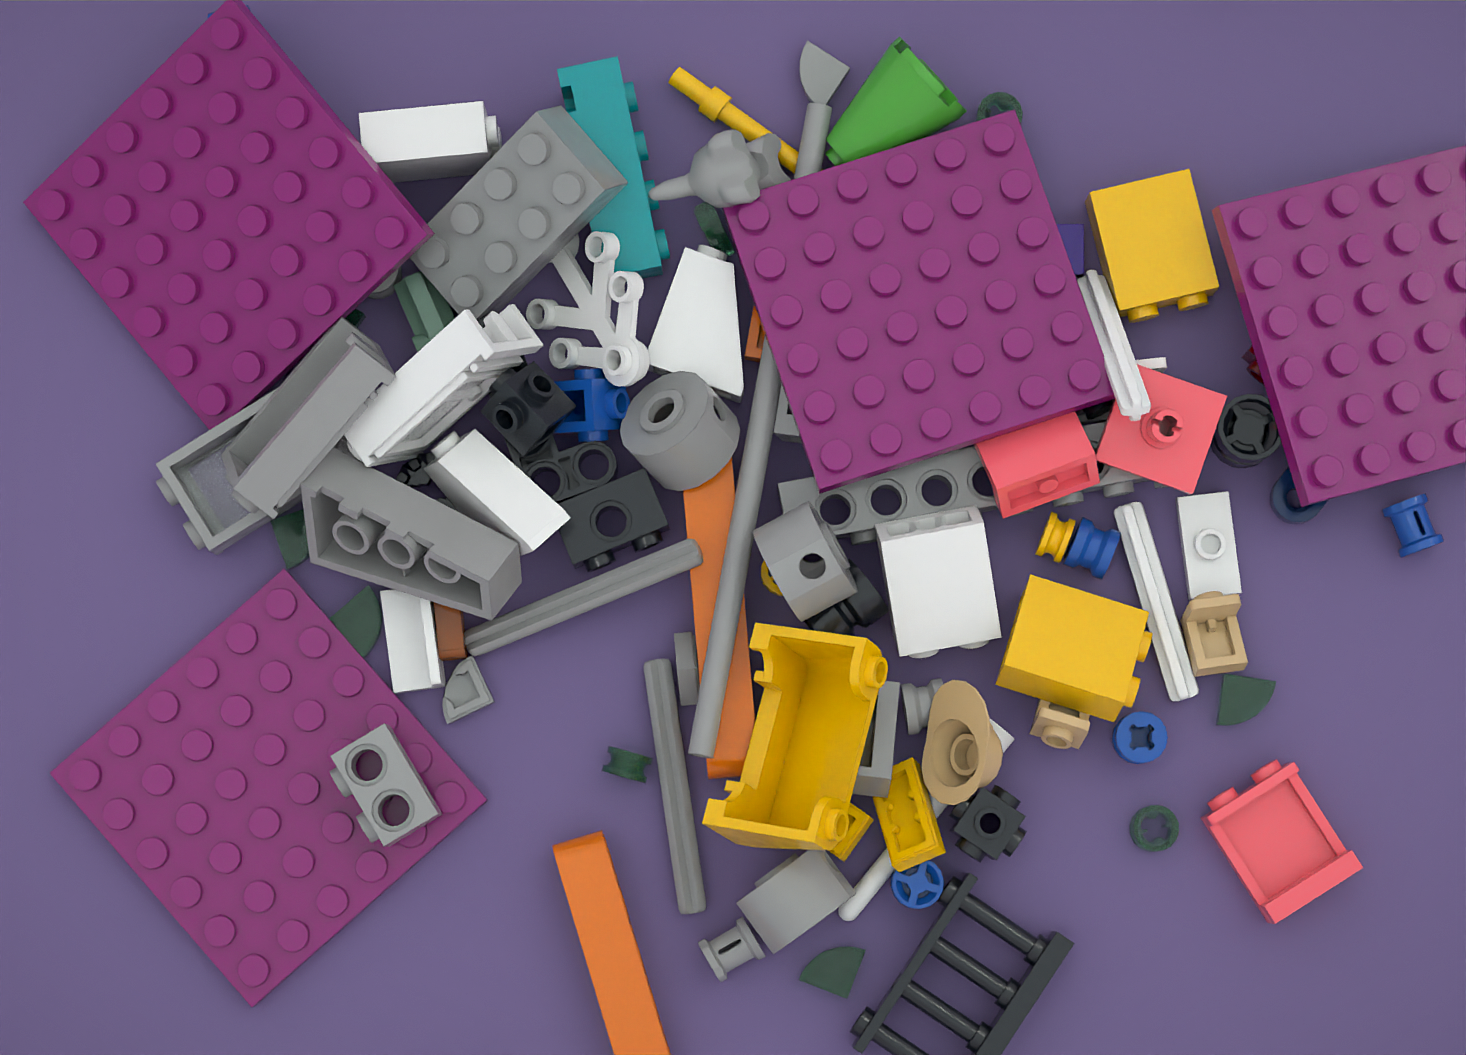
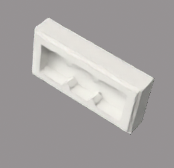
[1175,491,1242,600]

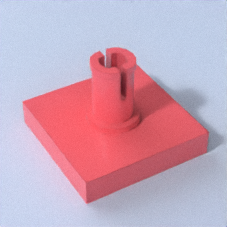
[1095,364,1227,494]

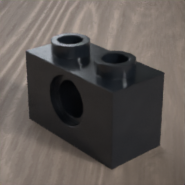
[558,468,670,572]

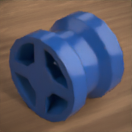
[1063,517,1121,580]
[1111,711,1168,764]
[890,860,944,909]

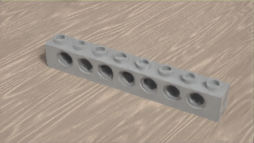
[777,422,1167,554]

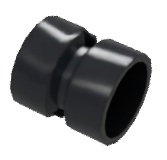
[1210,394,1281,468]
[804,558,890,636]

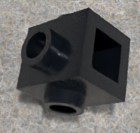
[480,361,577,456]
[949,785,1027,863]

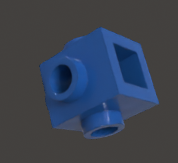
[554,368,630,442]

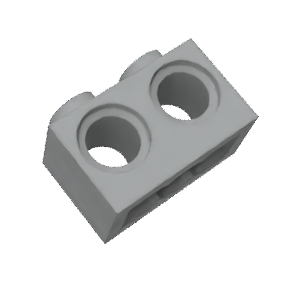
[330,723,443,847]

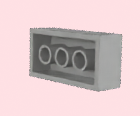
[409,105,629,320]

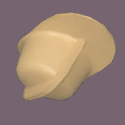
[921,680,1003,805]

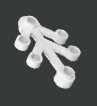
[526,231,650,387]

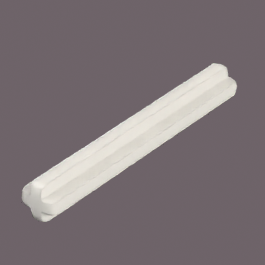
[1077,270,1151,421]
[1114,502,1199,701]

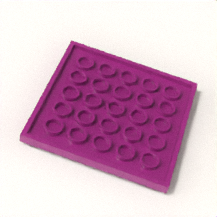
[23,0,435,430]
[722,109,1115,494]
[1211,145,1466,507]
[50,568,488,1007]

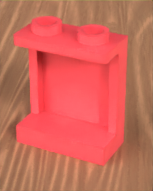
[974,411,1100,519]
[1201,759,1363,924]

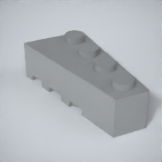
[300,448,522,620]

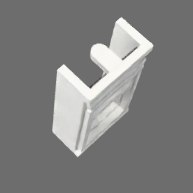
[344,304,543,467]

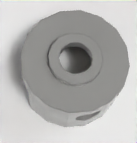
[620,371,740,491]
[753,501,858,622]
[736,850,856,954]

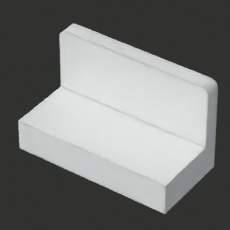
[380,589,446,694]

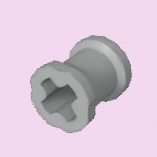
[698,916,766,983]

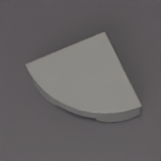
[799,41,850,105]
[674,632,700,706]
[442,655,495,724]

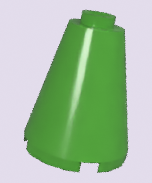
[825,36,967,166]

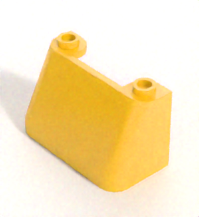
[702,622,888,850]

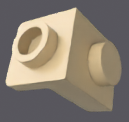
[1180,591,1248,677]
[1029,699,1090,749]

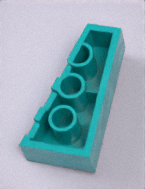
[557,56,670,282]

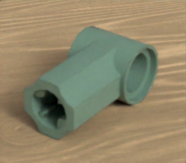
[393,271,455,352]

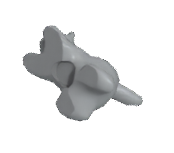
[648,129,791,208]

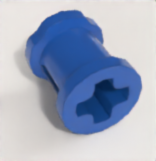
[1382,493,1444,558]

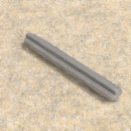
[464,538,704,656]
[643,658,706,914]

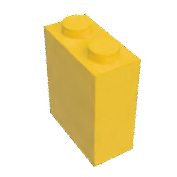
[1085,169,1219,323]
[995,574,1153,722]

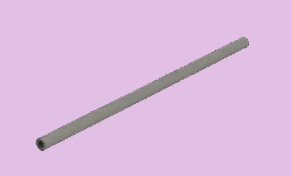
[688,103,832,759]

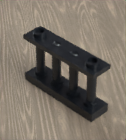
[850,873,1075,1055]

